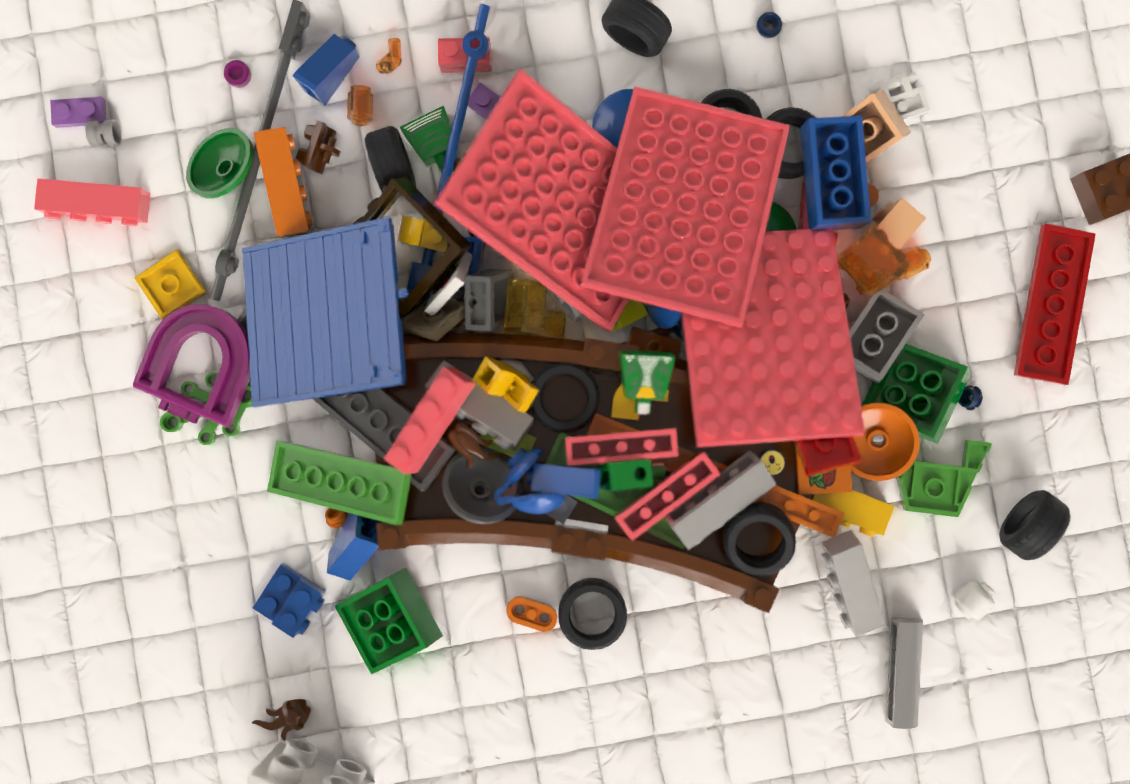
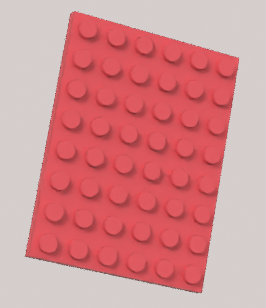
[434,69,629,332]
[581,86,790,327]
[682,229,865,447]

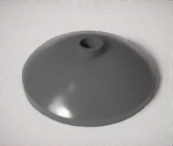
[442,447,523,524]

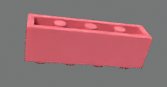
[34,178,151,227]
[384,367,476,475]
[565,428,678,466]
[614,451,720,540]

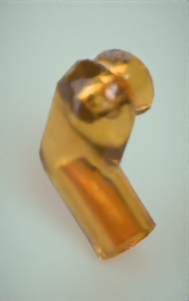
[376,38,402,74]

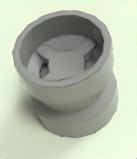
[85,119,122,147]

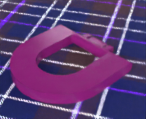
[133,304,250,428]

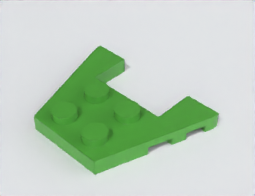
[897,440,992,517]

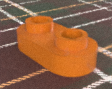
[506,596,557,632]

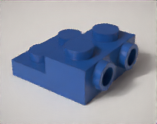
[252,563,326,638]

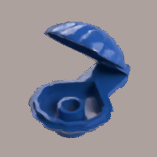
[494,448,565,514]

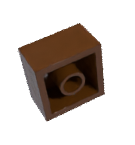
[1070,153,1130,225]

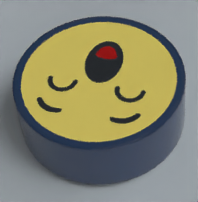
[758,449,786,476]

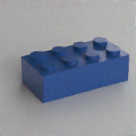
[800,115,871,230]

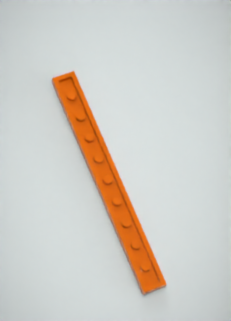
[586,413,844,537]

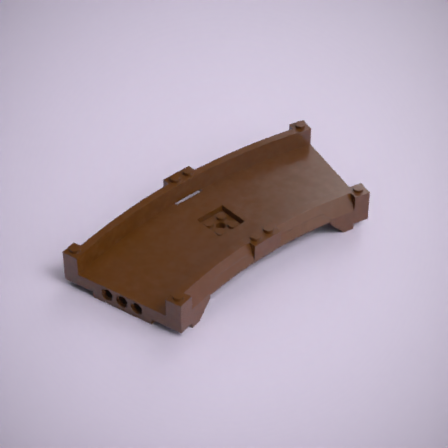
[375,332,813,614]

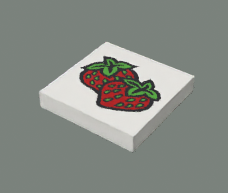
[424,251,472,316]

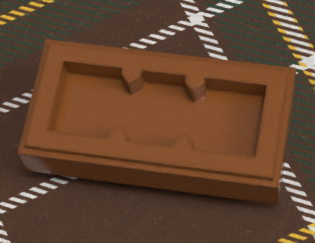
[626,326,682,358]

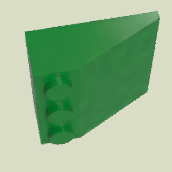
[861,344,971,444]
[335,567,443,675]

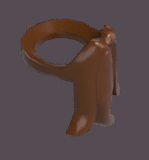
[447,423,503,468]
[252,699,312,741]

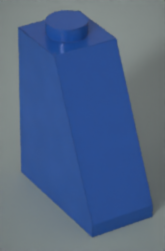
[292,34,360,106]
[527,463,600,499]
[326,513,380,581]

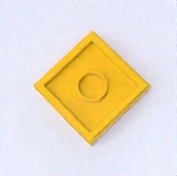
[134,249,208,320]

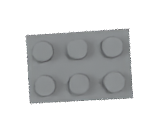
[849,287,925,385]

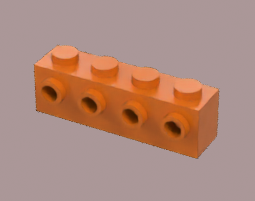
[253,127,313,239]

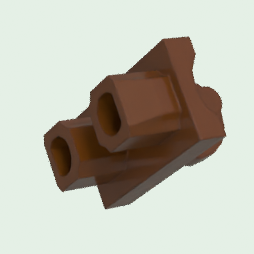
[295,121,341,174]

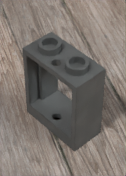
[465,269,512,331]

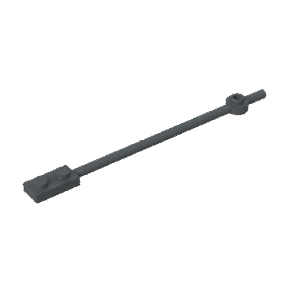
[210,0,310,302]

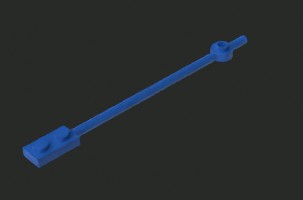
[404,4,490,301]

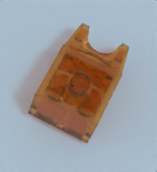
[837,224,911,297]

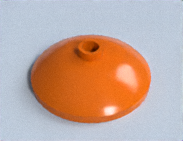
[851,402,920,481]

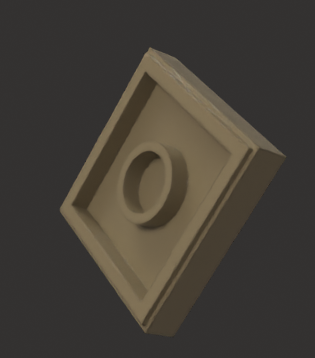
[401,298,465,341]

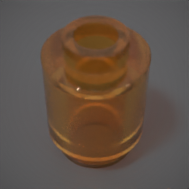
[347,85,374,126]
[889,246,931,281]

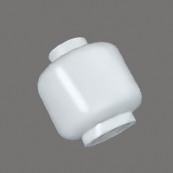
[954,580,995,619]

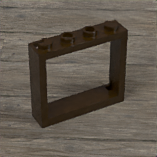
[353,177,472,320]

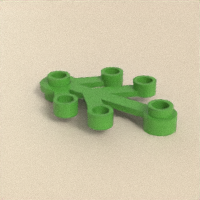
[160,372,252,445]

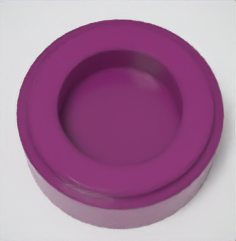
[224,60,252,88]

